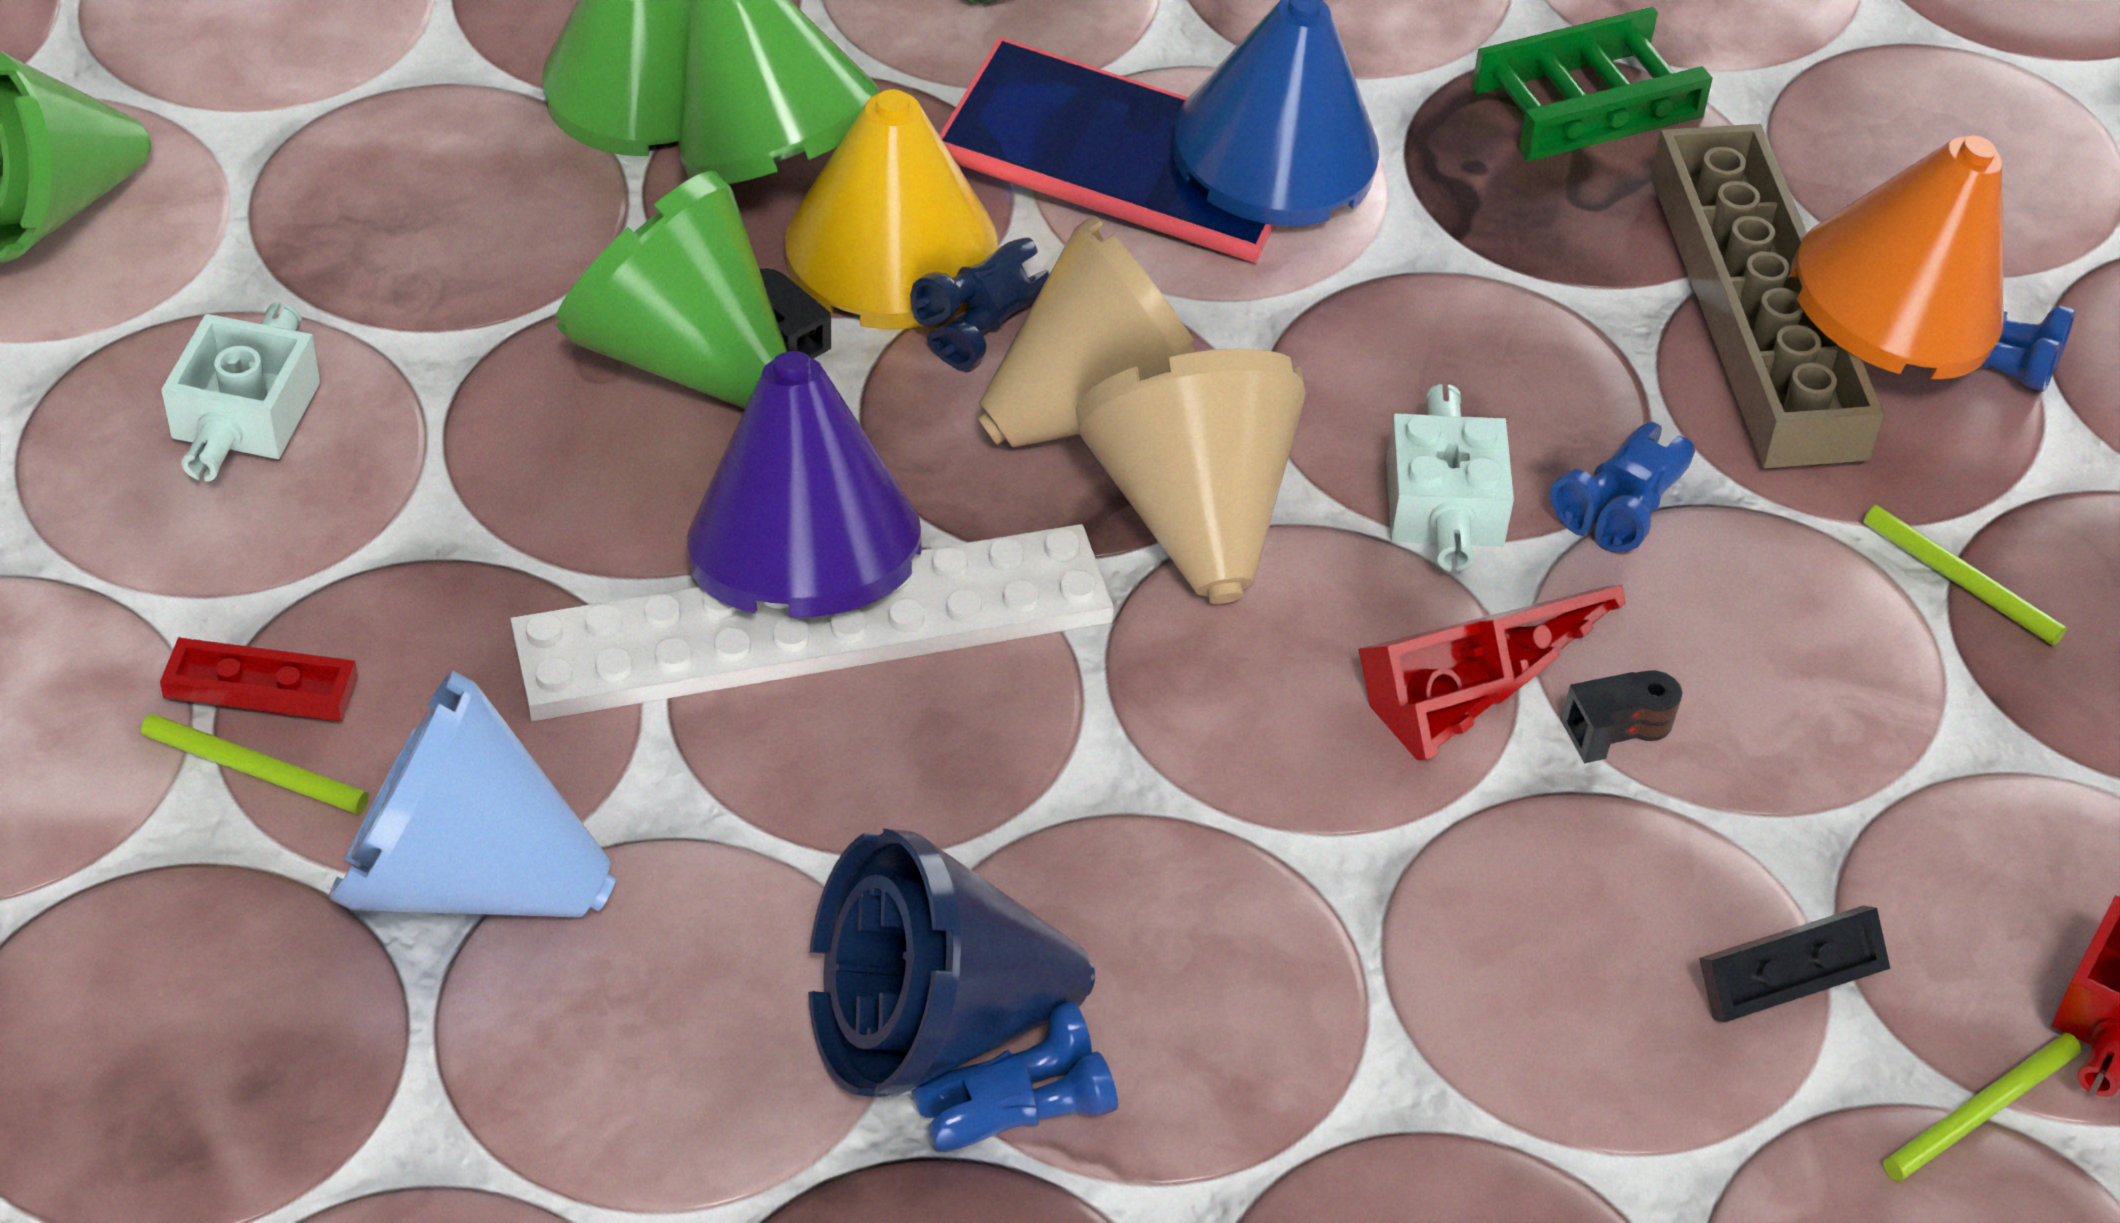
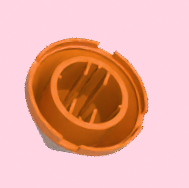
[1790,135,2004,379]

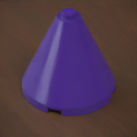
[687,351,922,618]

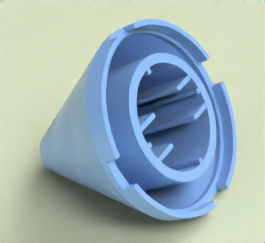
[328,670,616,917]

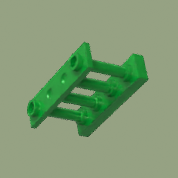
[1472,7,1713,162]

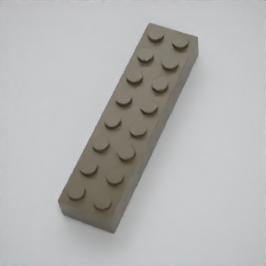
[1650,124,1885,468]

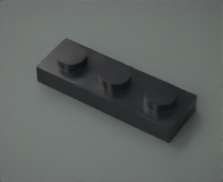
[1699,905,1891,1022]

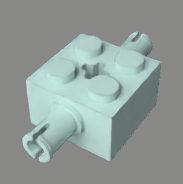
[161,302,320,482]
[1386,384,1514,571]

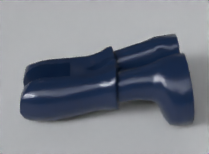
[910,237,1050,371]

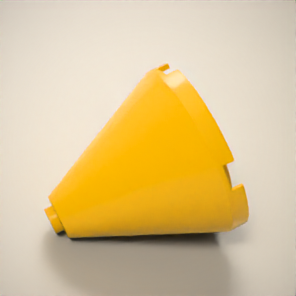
[785,89,998,329]

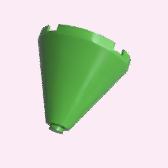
[542,0,691,156]
[680,0,880,184]
[0,51,151,264]
[555,171,787,409]

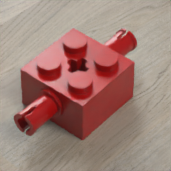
[2051,895,2120,1097]

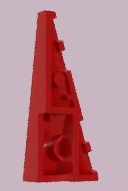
[1358,585,1626,760]

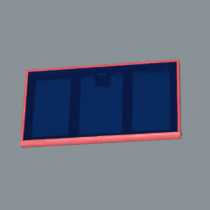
[939,37,1275,264]

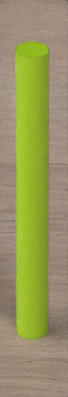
[1864,505,2067,646]
[141,713,369,815]
[1883,1033,2081,1182]

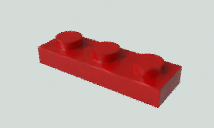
[160,637,358,722]

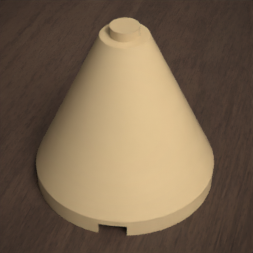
[977,215,1196,448]
[1076,348,1306,604]

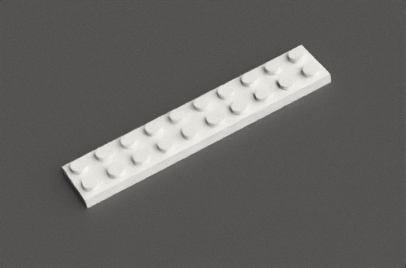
[510,524,1113,722]

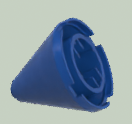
[1172,0,1379,226]

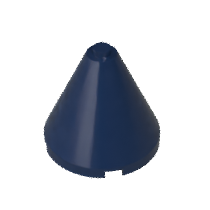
[808,828,1095,1097]

